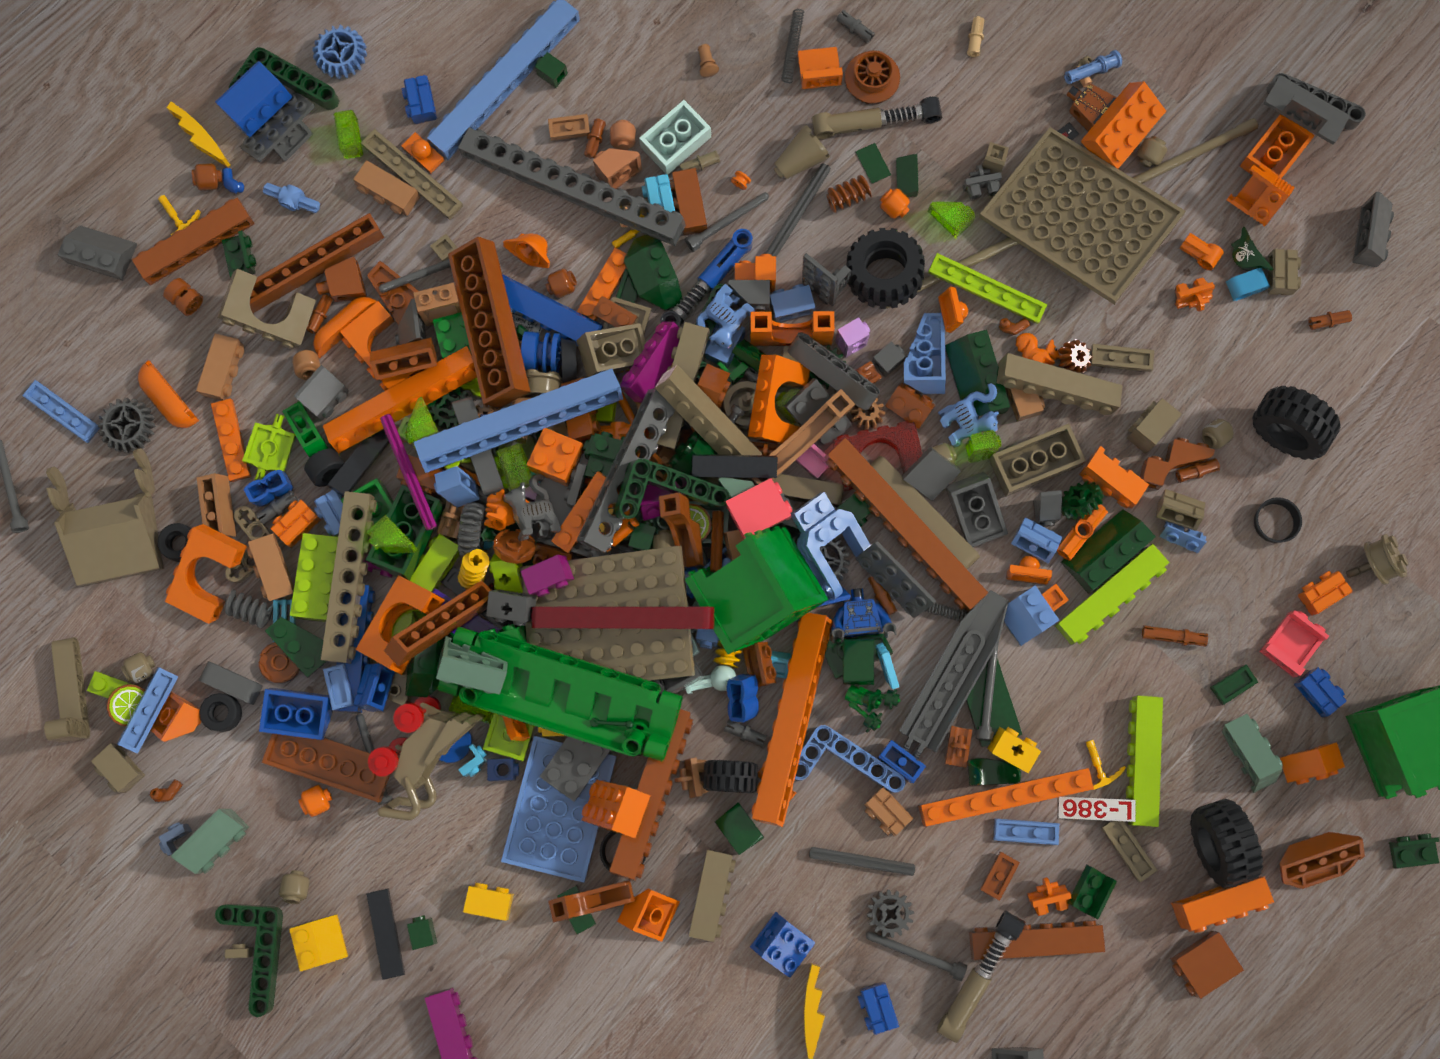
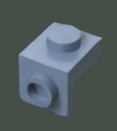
[159,822,192,856]

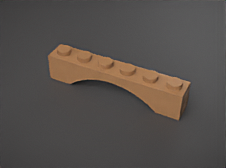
[749,389,855,486]

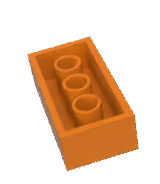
[1081,81,1166,169]
[582,779,650,838]
[1171,876,1274,933]

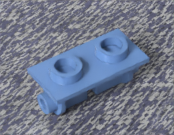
[1159,521,1207,553]

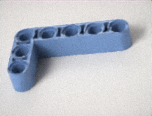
[795,725,905,793]

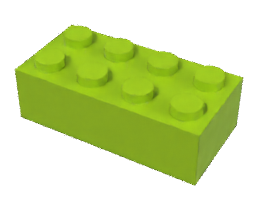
[290,533,338,622]

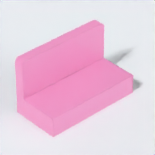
[796,444,829,480]

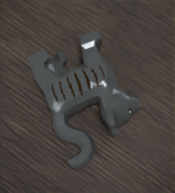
[504,474,561,541]

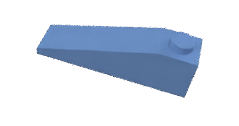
[904,313,946,394]

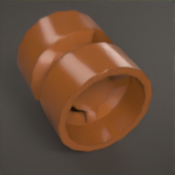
[163,278,204,316]

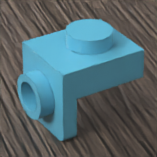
[458,744,487,777]

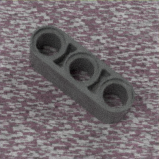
[199,661,263,705]

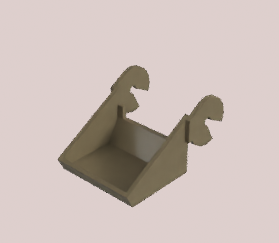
[46,448,164,587]

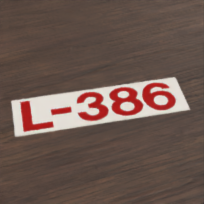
[1059,797,1135,822]

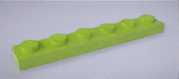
[927,253,1047,324]

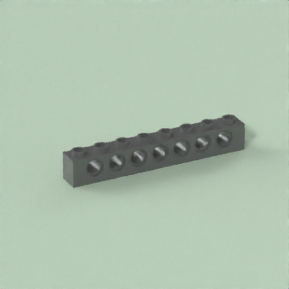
[576,389,675,553]

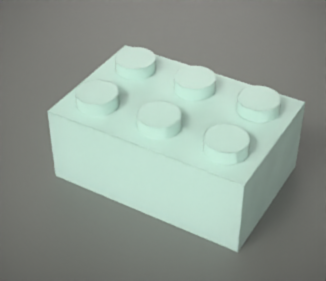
[639,100,711,175]

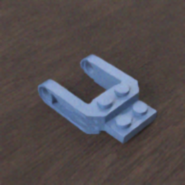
[791,492,870,600]

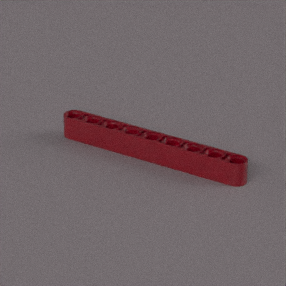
[531,607,714,629]

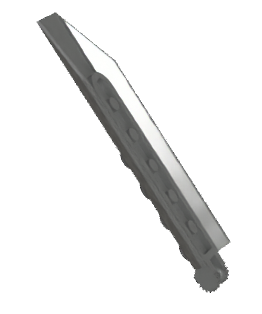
[899,590,1009,760]

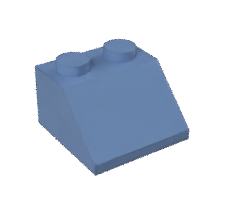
[1004,585,1060,646]

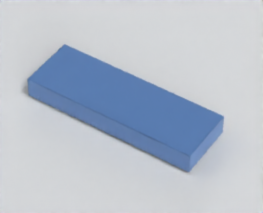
[993,819,1060,845]

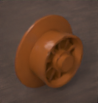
[845,50,900,104]

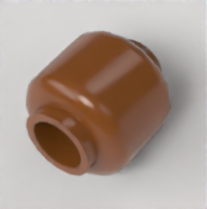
[191,163,222,191]
[546,268,577,298]

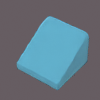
[771,651,791,678]

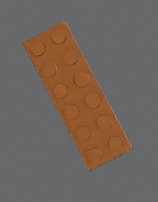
[262,733,391,803]

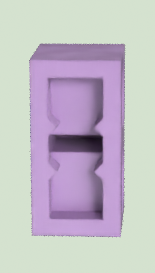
[835,317,870,358]

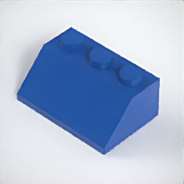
[215,61,292,137]
[259,688,332,740]

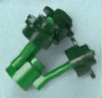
[845,685,900,733]

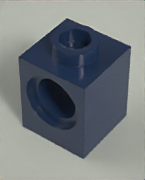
[487,759,519,781]

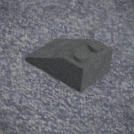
[946,472,1008,547]

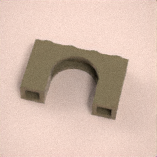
[217,269,316,349]

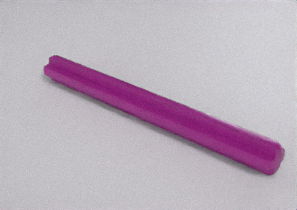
[380,414,437,530]

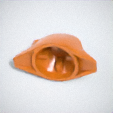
[503,233,550,268]

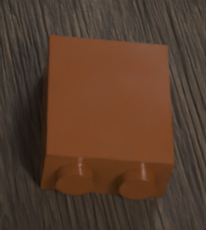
[1171,931,1244,999]

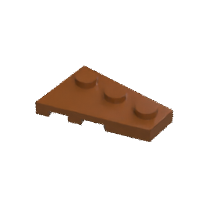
[367,261,418,325]

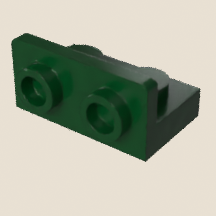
[222,230,257,278]
[732,339,766,373]
[1389,833,1440,869]
[1067,864,1117,919]

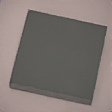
[902,447,961,501]

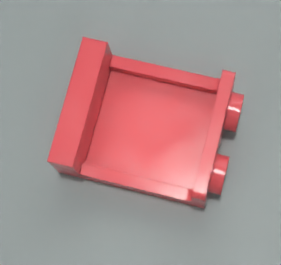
[726,478,793,539]
[1259,610,1329,678]

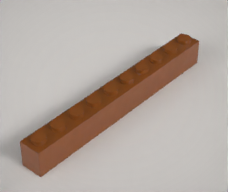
[824,438,988,610]

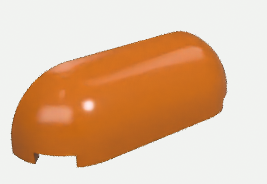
[313,297,377,358]
[138,360,199,428]

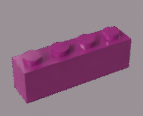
[620,322,680,403]
[425,988,477,1059]

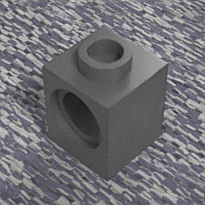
[872,341,905,377]

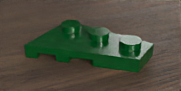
[265,617,327,678]
[824,633,893,680]

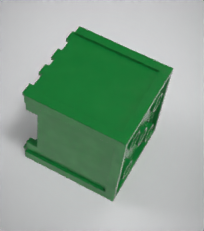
[684,526,829,654]
[1346,685,1440,799]

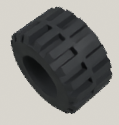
[703,760,758,793]

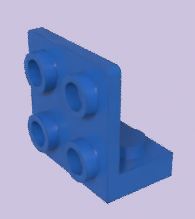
[750,912,815,977]

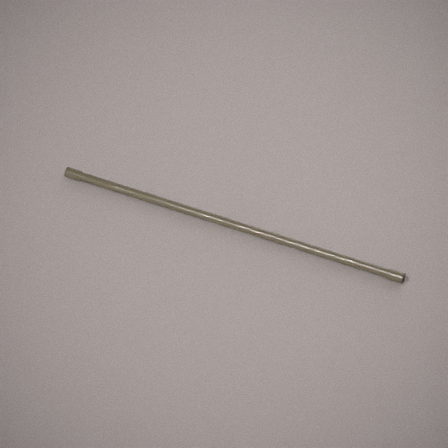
[886,118,1258,309]

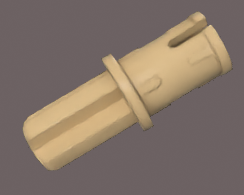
[967,16,985,57]

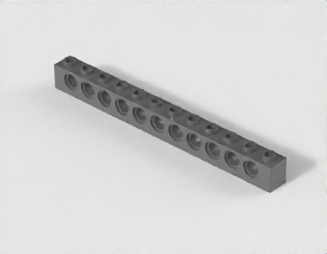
[458,128,686,246]

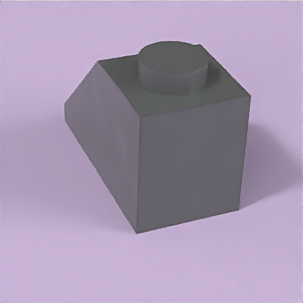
[1033,490,1062,527]

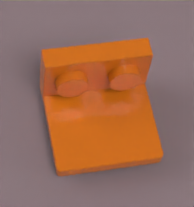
[798,47,843,89]

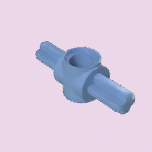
[263,183,320,213]

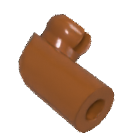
[999,318,1030,335]
[150,779,183,802]

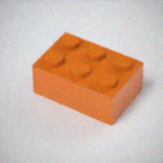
[1240,114,1315,179]

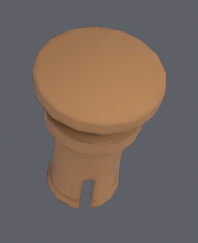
[698,44,719,77]

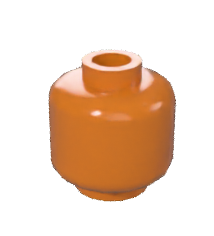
[880,188,910,219]
[298,785,333,817]

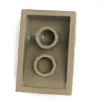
[576,323,646,377]

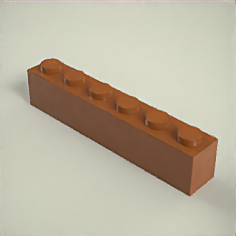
[132,197,255,286]
[384,581,492,667]
[969,920,1105,960]

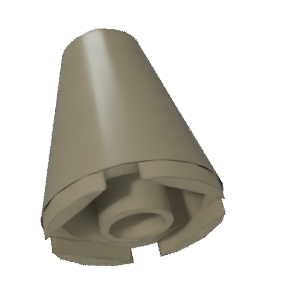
[774,125,830,179]

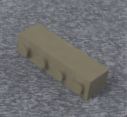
[689,850,736,942]

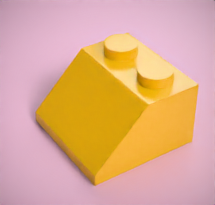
[289,914,348,972]

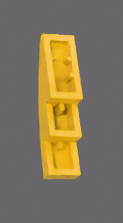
[166,102,230,168]
[804,963,825,1059]

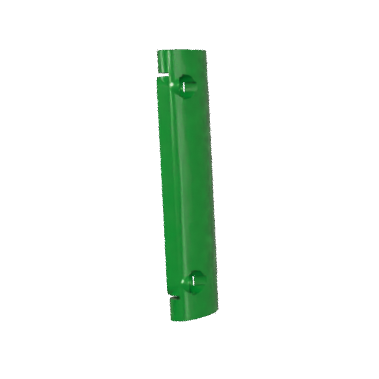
[438,627,683,762]

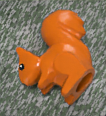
[1015,333,1059,366]
[484,489,530,531]

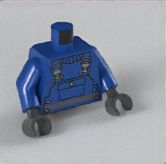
[831,588,897,643]

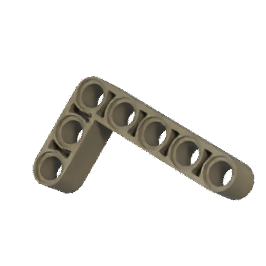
[44,637,90,743]

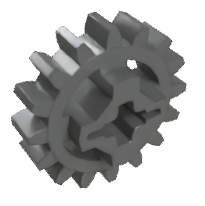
[867,889,914,938]

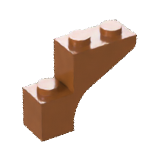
[1140,438,1215,490]
[659,492,703,568]
[548,880,635,923]

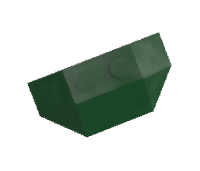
[623,234,683,311]
[405,611,454,697]

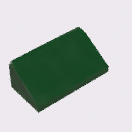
[896,154,919,197]

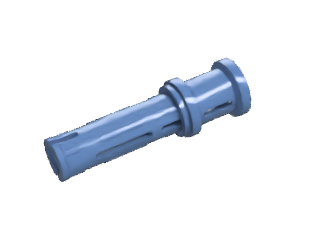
[1064,50,1122,84]

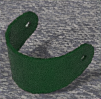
[968,758,1021,786]

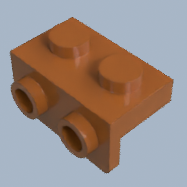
[885,383,936,429]
[743,642,777,688]

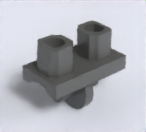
[962,164,1002,200]

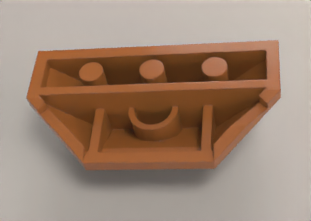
[1279,832,1365,889]

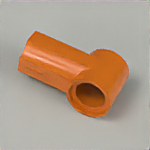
[1179,233,1224,271]

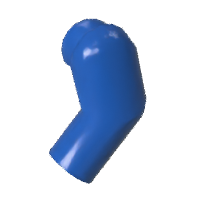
[222,168,244,194]

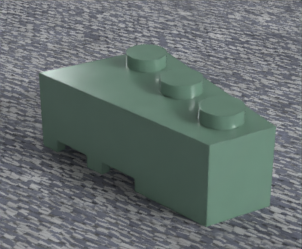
[436,636,508,695]
[1222,714,1283,793]

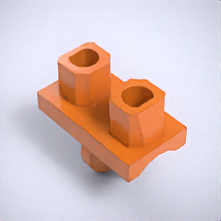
[1175,277,1215,312]
[1027,877,1072,916]

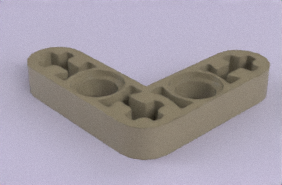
[225,506,280,583]

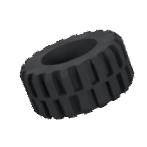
[846,228,925,309]
[1252,386,1341,460]
[1190,799,1263,888]

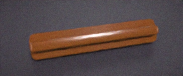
[710,511,724,573]

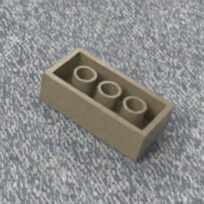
[989,424,1086,497]

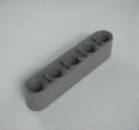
[1267,73,1366,130]
[788,332,880,410]
[451,396,504,496]

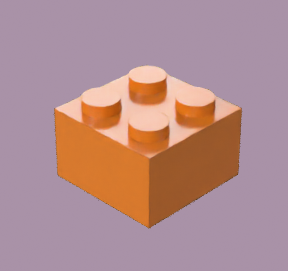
[527,428,584,487]

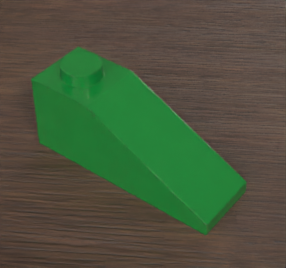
[282,401,329,458]

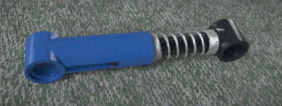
[660,228,753,328]

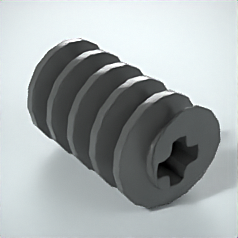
[225,589,273,628]

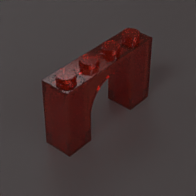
[833,421,923,492]

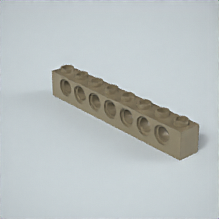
[321,491,377,664]

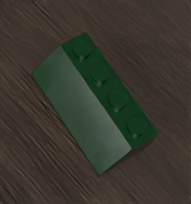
[945,330,1010,419]
[366,485,444,581]
[1061,509,1156,594]

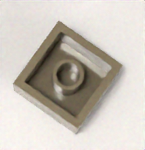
[1127,398,1182,454]

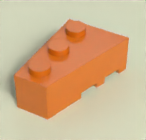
[1079,446,1149,509]

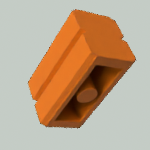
[270,499,322,548]
[1298,570,1353,616]

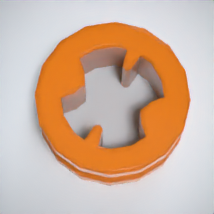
[731,171,751,190]

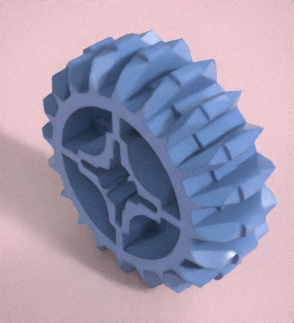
[312,25,367,79]

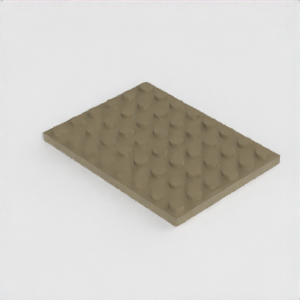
[979,127,1186,305]
[520,546,695,681]

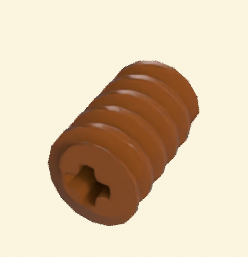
[827,175,872,213]

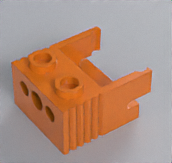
[1227,164,1295,227]

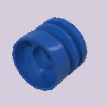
[521,331,562,373]

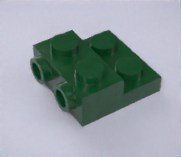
[584,432,637,486]

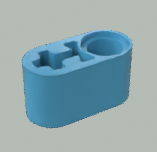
[1225,268,1270,301]

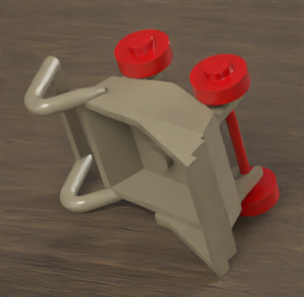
[368,695,486,821]

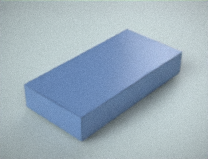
[323,664,354,711]

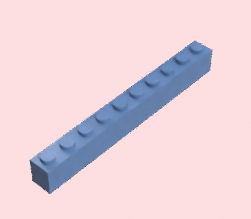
[427,0,580,160]
[414,369,623,473]

